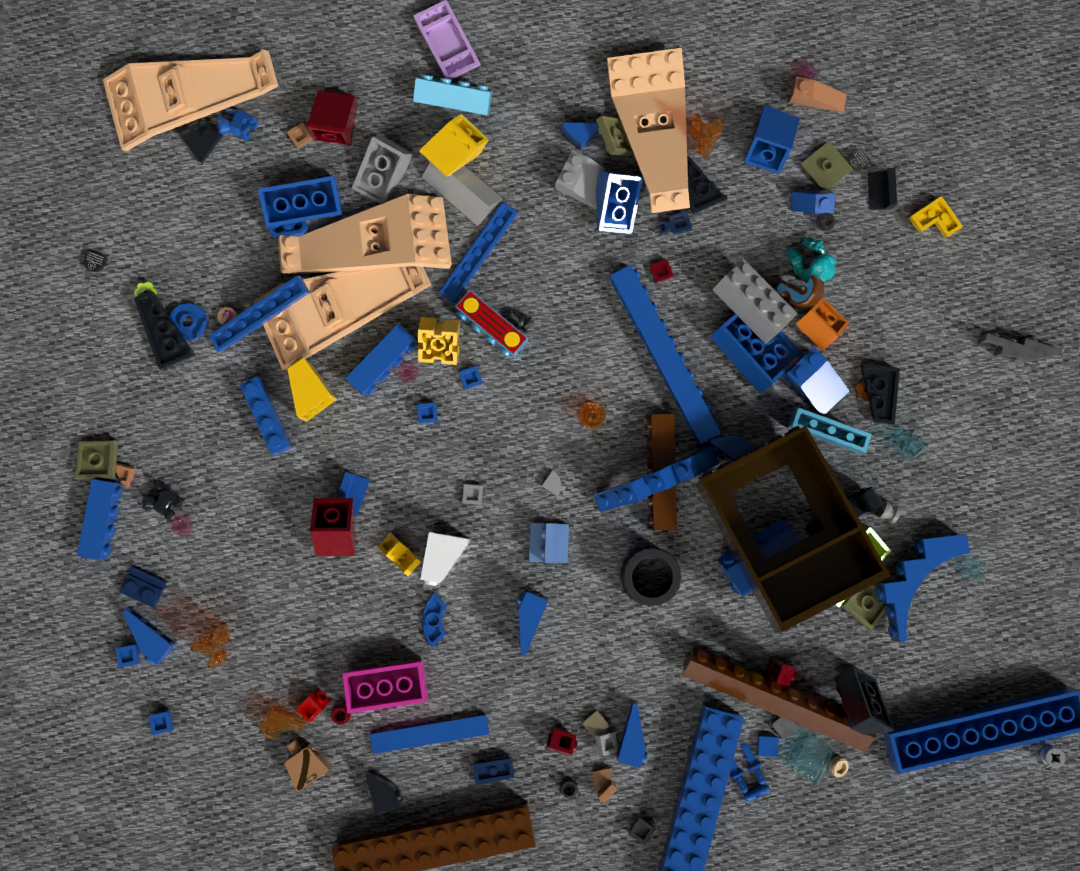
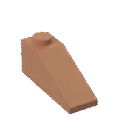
[789,77,847,112]

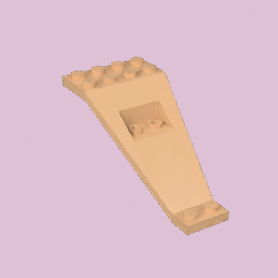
[278,194,452,274]

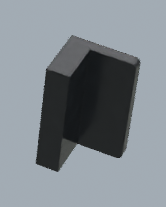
[868,168,897,210]

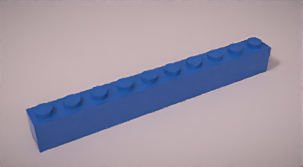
[609,265,721,445]

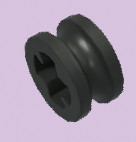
[517,314,532,333]

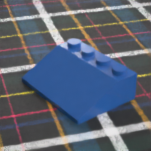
[710,314,804,394]

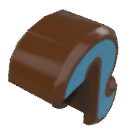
[775,275,825,309]

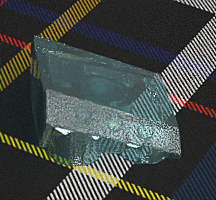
[785,729,836,786]

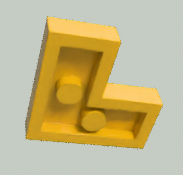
[909,196,963,239]

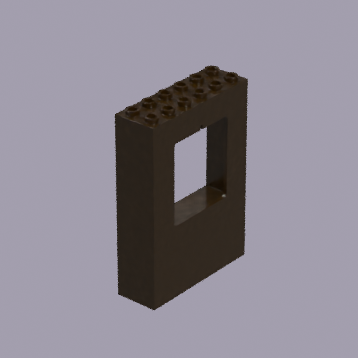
[696,425,890,632]

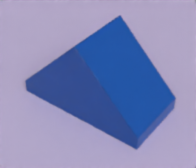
[562,123,599,151]

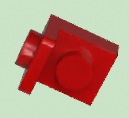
[296,688,331,724]

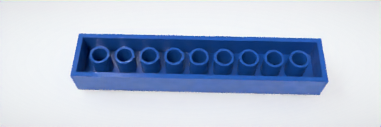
[883,687,1080,774]
[658,704,744,871]

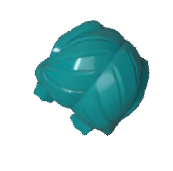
[786,237,837,283]

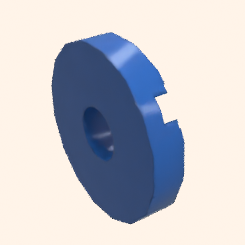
[170,303,208,341]

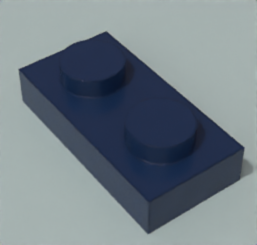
[473,757,515,784]

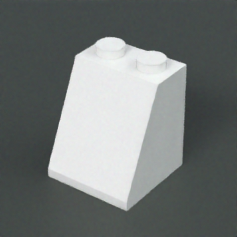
[420,532,470,586]

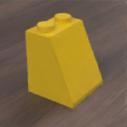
[287,358,337,422]

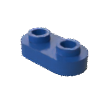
[269,221,308,239]

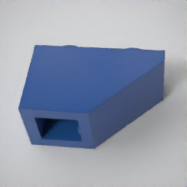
[707,435,754,464]

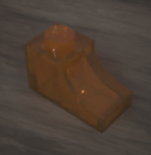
[258,706,308,739]

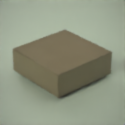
[582,710,609,739]

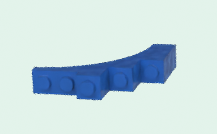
[593,446,719,512]
[875,534,970,642]

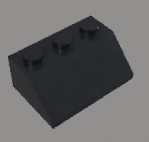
[834,666,894,735]

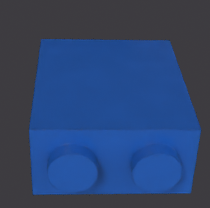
[744,105,800,174]

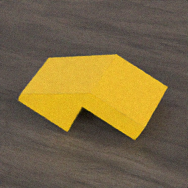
[378,532,421,576]

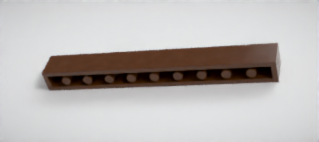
[682,647,876,752]

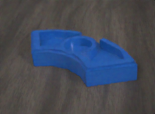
[422,592,448,647]

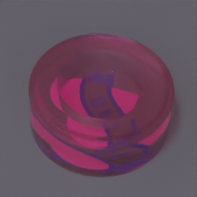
[399,363,418,383]
[172,517,193,536]

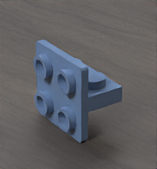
[529,523,569,563]

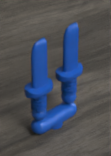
[730,743,770,802]

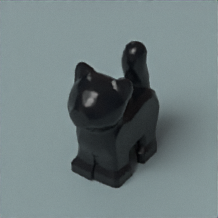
[142,480,185,520]

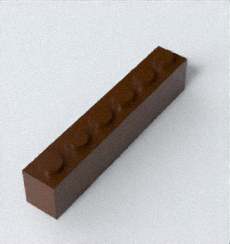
[646,414,677,530]

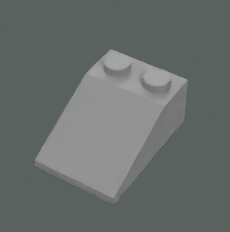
[352,136,413,204]
[555,150,606,209]

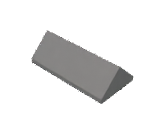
[422,162,502,226]

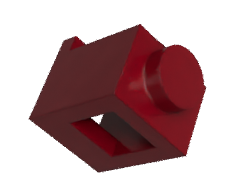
[545,728,578,756]

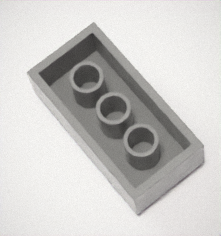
[712,260,798,344]

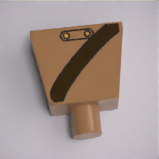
[284,740,332,792]

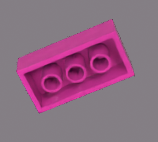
[342,659,429,714]

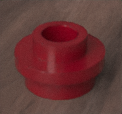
[331,704,351,725]

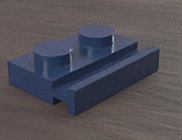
[119,566,168,608]

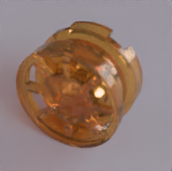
[578,401,606,429]

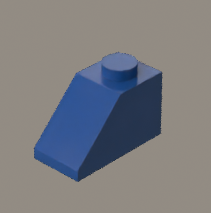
[791,189,835,213]

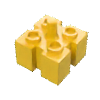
[418,317,460,365]

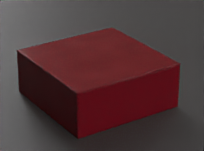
[649,259,674,284]

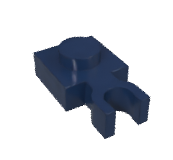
[657,211,692,236]

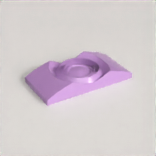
[413,0,480,80]

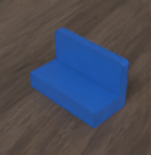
[336,472,370,516]

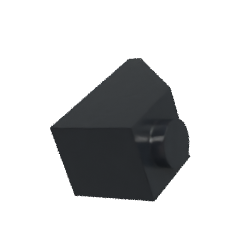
[365,771,403,814]

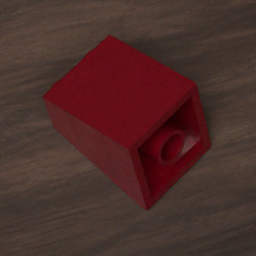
[307,90,358,146]
[310,498,356,556]

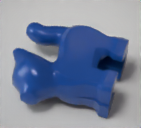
[217,108,258,142]

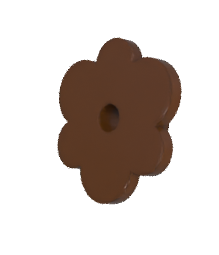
[854,379,869,401]

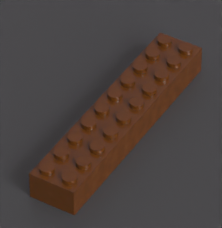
[331,801,536,871]

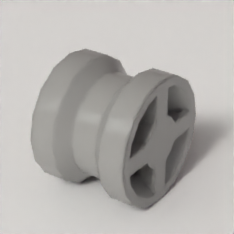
[878,500,901,524]
[1040,745,1066,768]

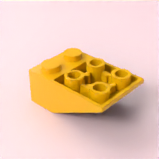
[419,114,489,177]

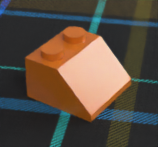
[796,297,850,351]

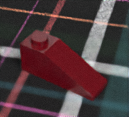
[764,657,797,686]

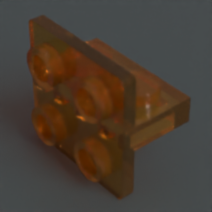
[689,113,725,159]
[190,626,230,670]

